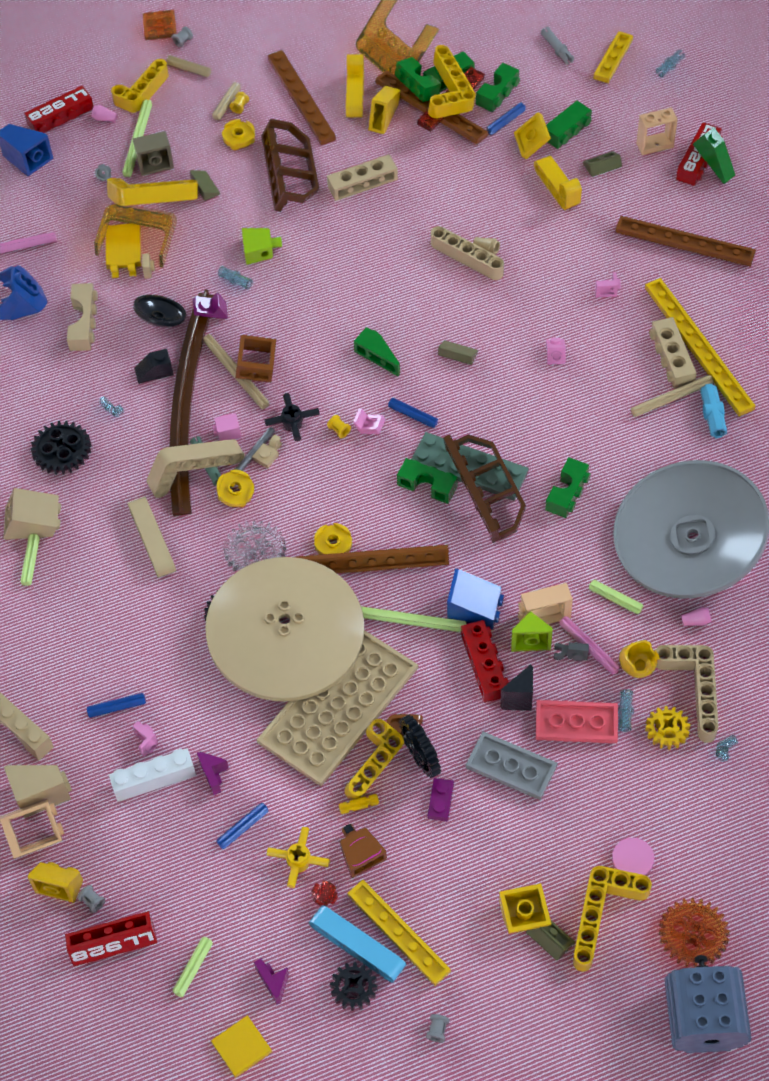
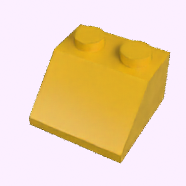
[27,862,83,903]
[499,883,551,934]

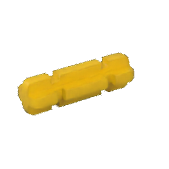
[339,794,379,814]

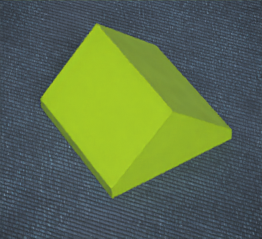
[511,611,552,652]

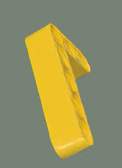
[428,45,476,118]
[107,178,198,206]
[573,866,652,972]

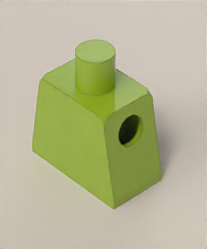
[242,228,282,265]

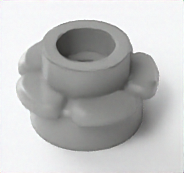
[95,164,111,181]

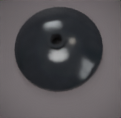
[133,295,186,327]

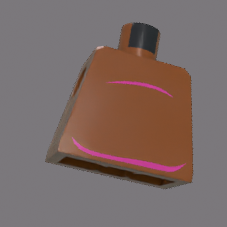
[340,824,387,878]

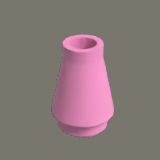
[92,104,117,123]
[681,606,712,627]

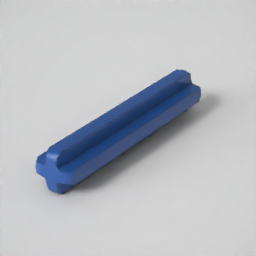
[486,102,526,135]
[388,397,438,428]
[87,693,146,718]
[216,803,269,849]

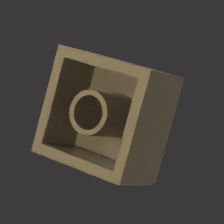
[133,131,174,176]

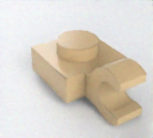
[252,435,282,469]

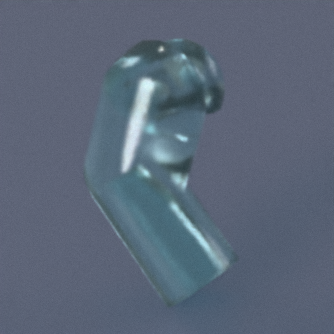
[99,397,124,417]

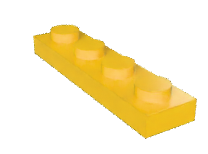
[593,31,633,84]

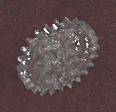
[223,520,286,572]

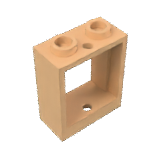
[636,107,678,155]
[518,583,573,624]
[0,799,65,859]

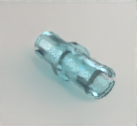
[656,49,685,77]
[218,266,253,289]
[618,689,634,732]

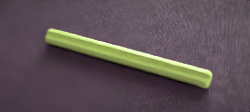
[122,99,152,177]
[361,606,466,632]

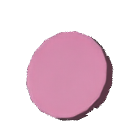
[612,838,654,875]

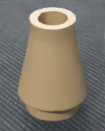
[473,237,500,255]

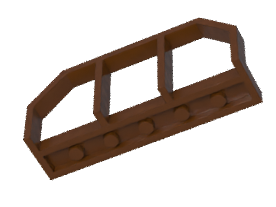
[261,118,319,212]
[443,434,526,543]

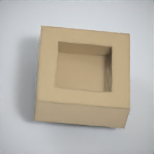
[142,253,155,279]

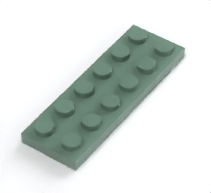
[411,432,529,501]

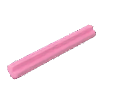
[0,232,57,254]
[559,616,620,675]

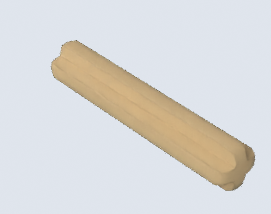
[166,55,211,77]
[212,82,241,120]

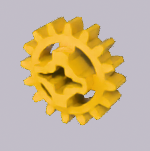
[645,706,690,750]

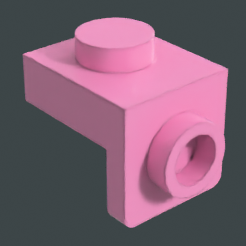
[546,337,566,365]
[353,409,386,434]
[132,721,158,757]

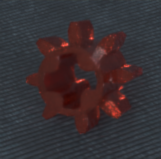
[311,881,338,907]

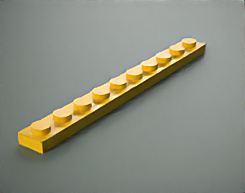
[645,278,756,417]

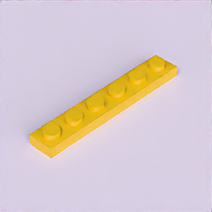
[347,880,451,986]

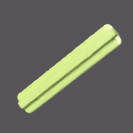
[20,534,40,586]
[589,580,643,614]
[173,937,213,997]

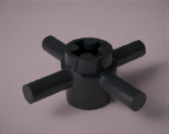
[264,393,320,441]

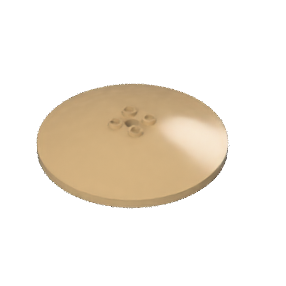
[205,557,364,701]

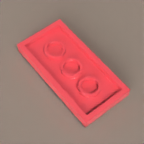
[535,700,618,744]

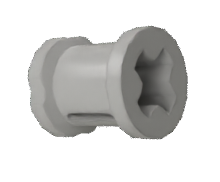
[172,26,193,47]
[77,885,105,913]
[426,1014,450,1043]

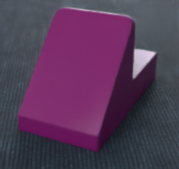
[192,292,228,319]
[197,751,229,795]
[254,958,289,1005]

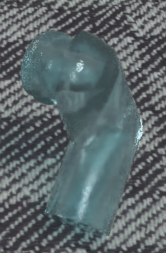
[715,735,738,762]

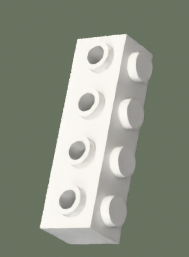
[109,748,196,802]

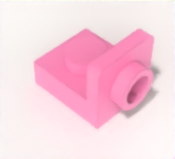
[595,272,621,298]

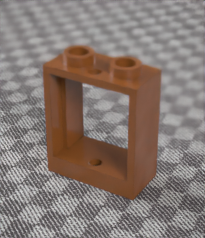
[235,335,277,383]

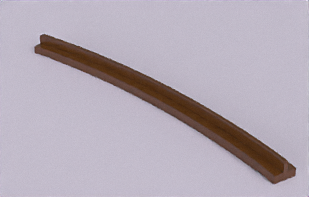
[169,289,214,516]

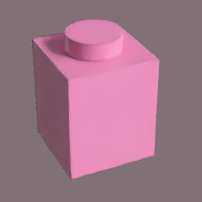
[212,413,241,441]

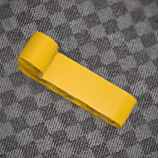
[346,54,364,118]
[111,59,169,113]
[533,155,582,210]
[344,719,404,800]

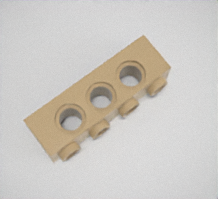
[327,154,398,201]
[649,317,697,389]

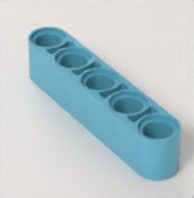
[309,905,406,983]

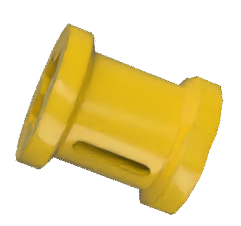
[229,91,250,114]
[327,415,351,439]

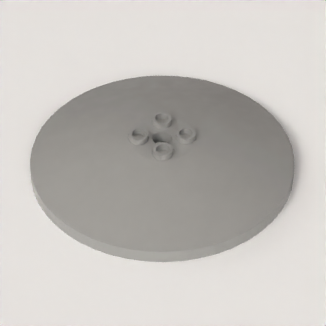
[613,460,769,599]

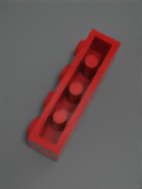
[461,620,509,703]

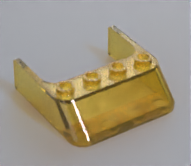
[356,0,439,75]
[94,203,177,268]

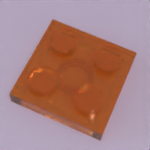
[142,10,177,41]

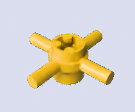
[267,827,330,888]

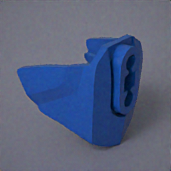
[0,265,48,320]

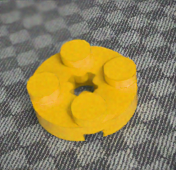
[222,119,255,150]
[216,470,254,507]
[314,523,352,555]

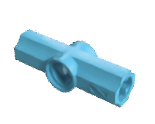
[700,384,727,438]

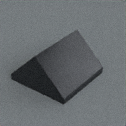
[500,664,533,711]

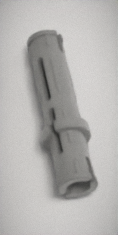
[541,27,574,65]

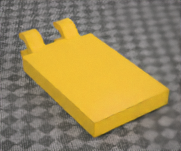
[105,223,141,278]

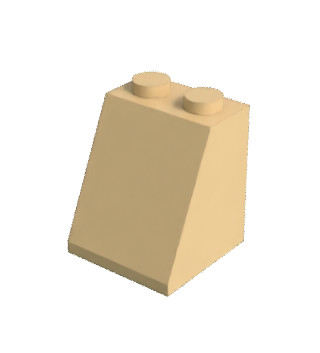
[3,488,61,540]
[4,765,72,818]

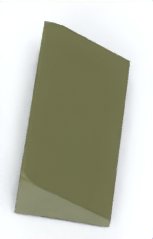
[583,151,622,177]
[190,170,220,201]
[438,340,478,365]
[526,920,575,960]

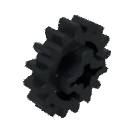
[330,962,378,1011]

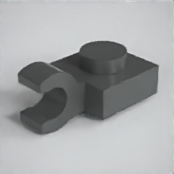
[554,642,589,661]

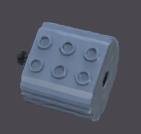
[664,955,752,1053]

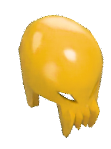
[619,640,660,678]

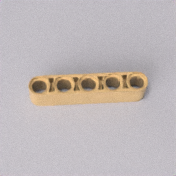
[431,226,504,280]
[127,496,176,578]

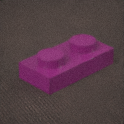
[427,778,454,822]

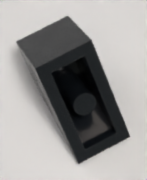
[134,348,173,384]

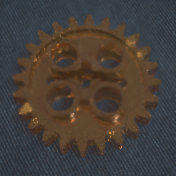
[658,897,730,968]

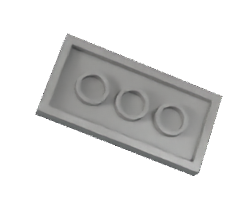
[466,731,558,801]

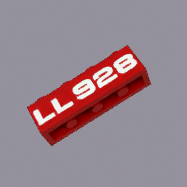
[24,86,94,133]
[676,122,723,186]
[65,911,157,967]

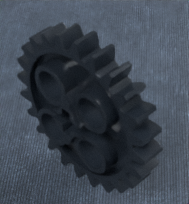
[31,421,92,475]
[399,714,441,778]

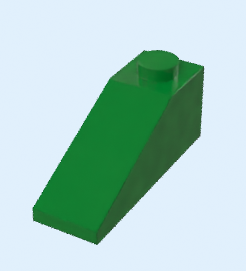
[693,127,735,184]
[354,327,400,376]

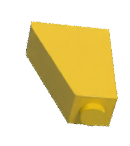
[368,86,400,134]

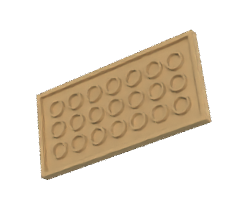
[257,630,418,787]

